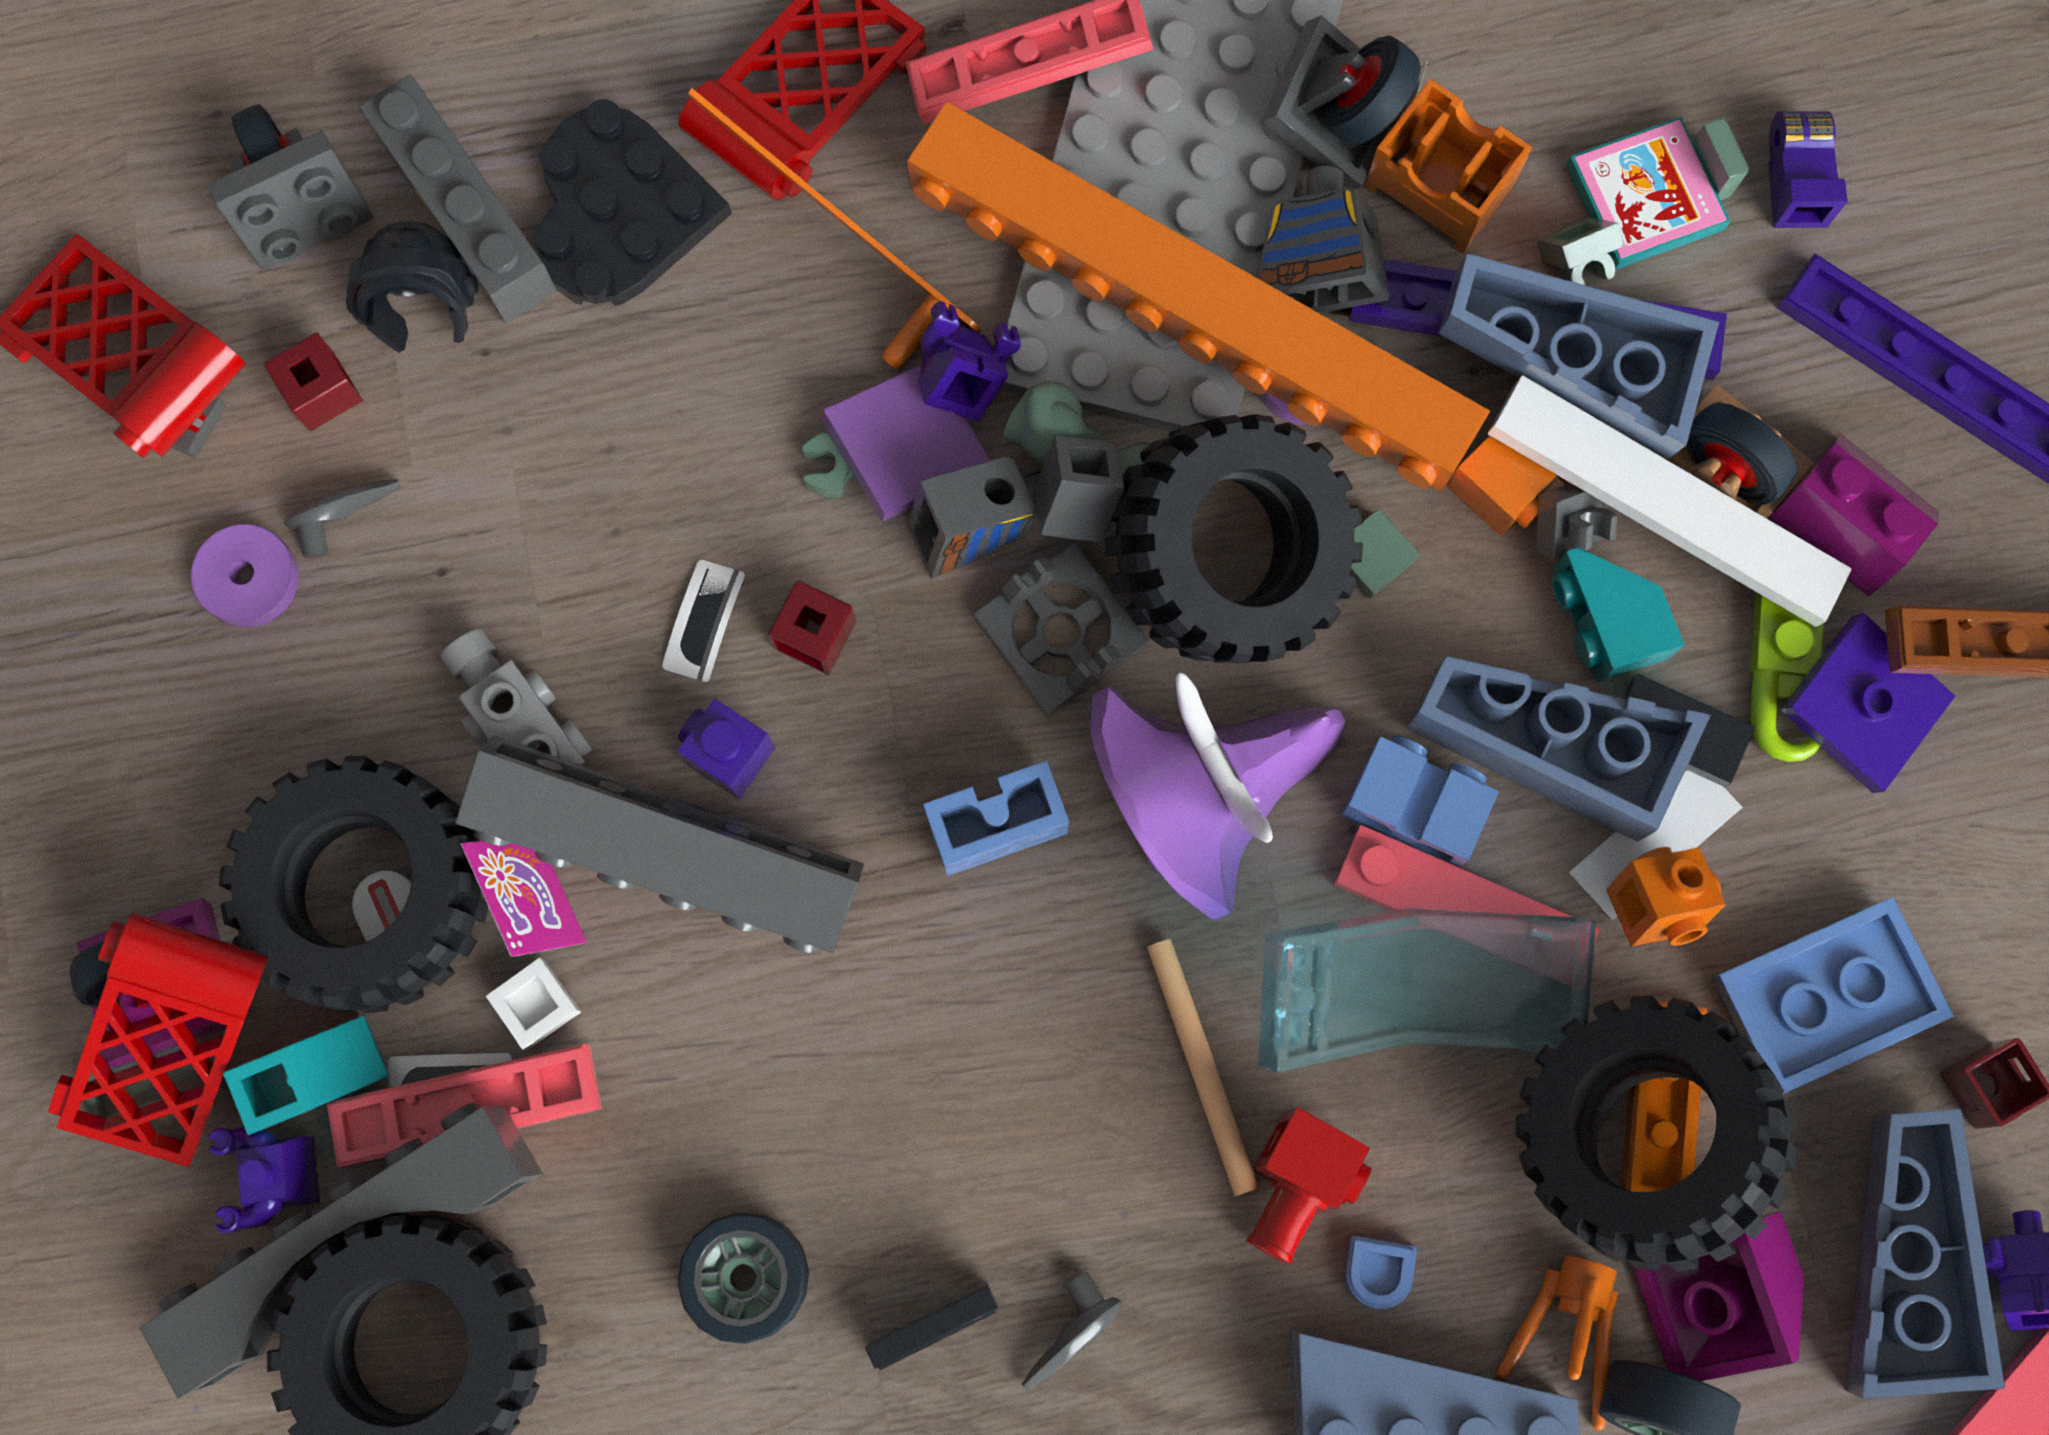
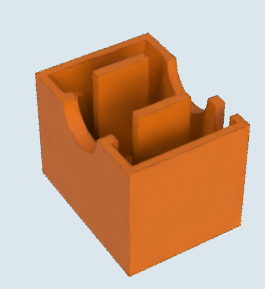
[1364,79,1533,254]

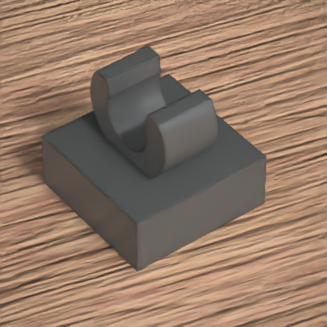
[1536,483,1617,560]

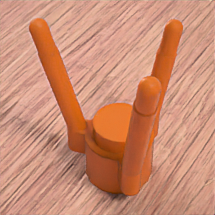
[1496,1255,1618,1431]

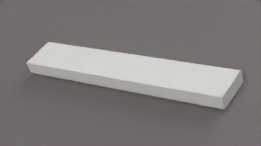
[1487,375,1852,627]

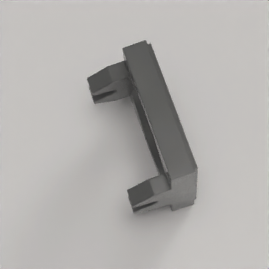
[973,542,1150,718]

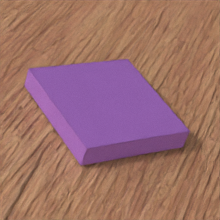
[821,365,991,522]

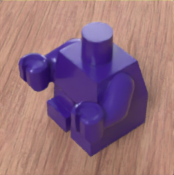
[919,301,1021,421]
[209,1127,320,1233]
[1981,1210,2049,1331]

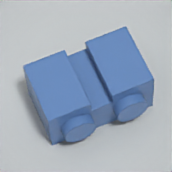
[1341,736,1499,868]
[923,761,1069,876]

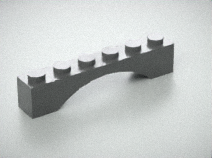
[139,1102,543,1399]

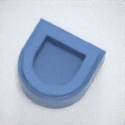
[1344,1235,1417,1309]

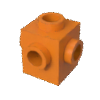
[1606,847,1726,947]

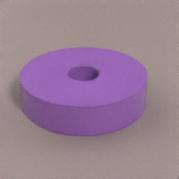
[191,524,299,627]

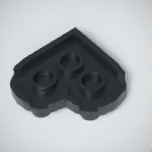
[534,99,732,305]

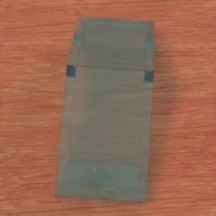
[1258,908,1596,1073]

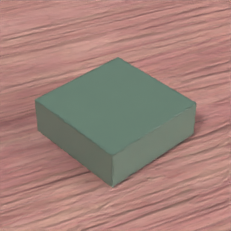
[1693,118,1749,200]
[1349,509,1420,599]

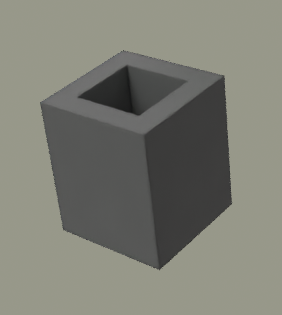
[1034,435,1124,543]

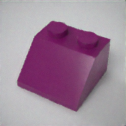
[1769,433,1939,597]

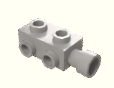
[440,629,593,768]

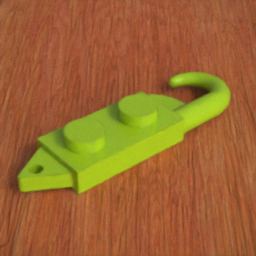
[1750,592,1824,762]

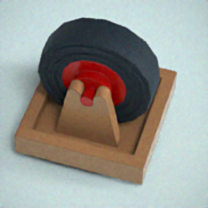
[1668,384,1815,519]

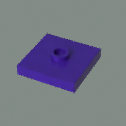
[1780,613,1955,793]

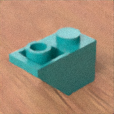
[1551,548,1685,683]
[223,1015,390,1135]

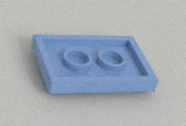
[1712,897,1954,1094]

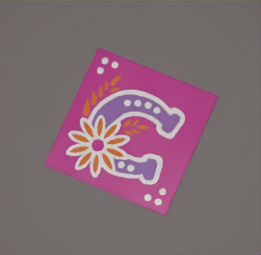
[460,841,587,957]

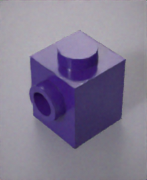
[677,698,775,800]

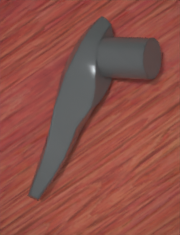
[284,479,401,558]
[1022,1272,1121,1391]

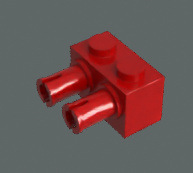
[1246,1107,1372,1264]

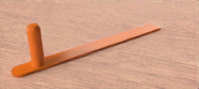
[688,88,982,370]

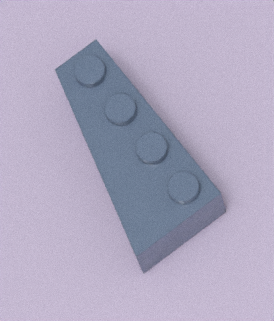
[1406,656,1711,842]
[1290,1330,1580,1435]

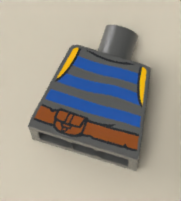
[1257,166,1389,313]
[907,456,1042,579]

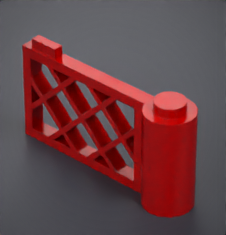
[678,0,927,200]
[0,233,246,459]
[48,912,269,1167]

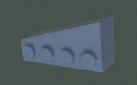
[1438,253,1719,460]
[1846,1109,2005,1399]

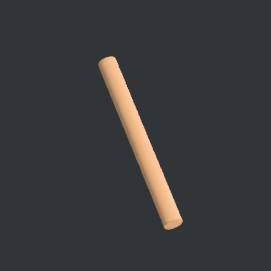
[1147,939,1260,1196]

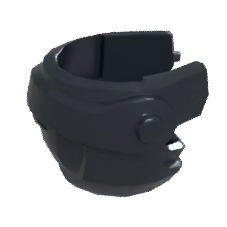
[346,221,479,353]

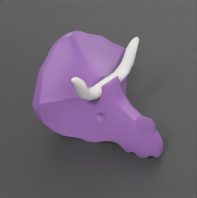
[1090,673,1346,920]

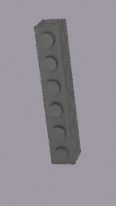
[456,735,864,953]

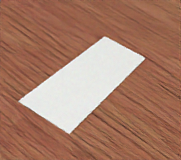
[1569,770,1743,921]

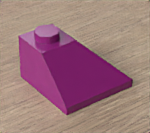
[1632,1211,1804,1381]

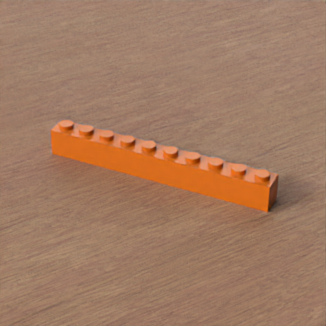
[907,102,1490,493]

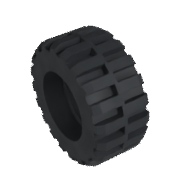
[1105,414,1363,663]
[219,756,489,1013]
[1516,995,1797,1272]
[267,1216,548,1435]

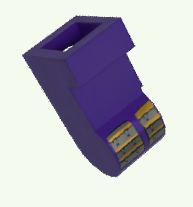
[1768,111,1848,228]

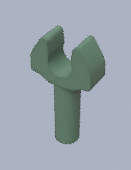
[801,432,855,498]

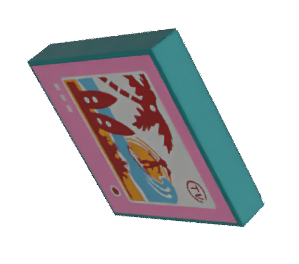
[1566,117,1731,270]

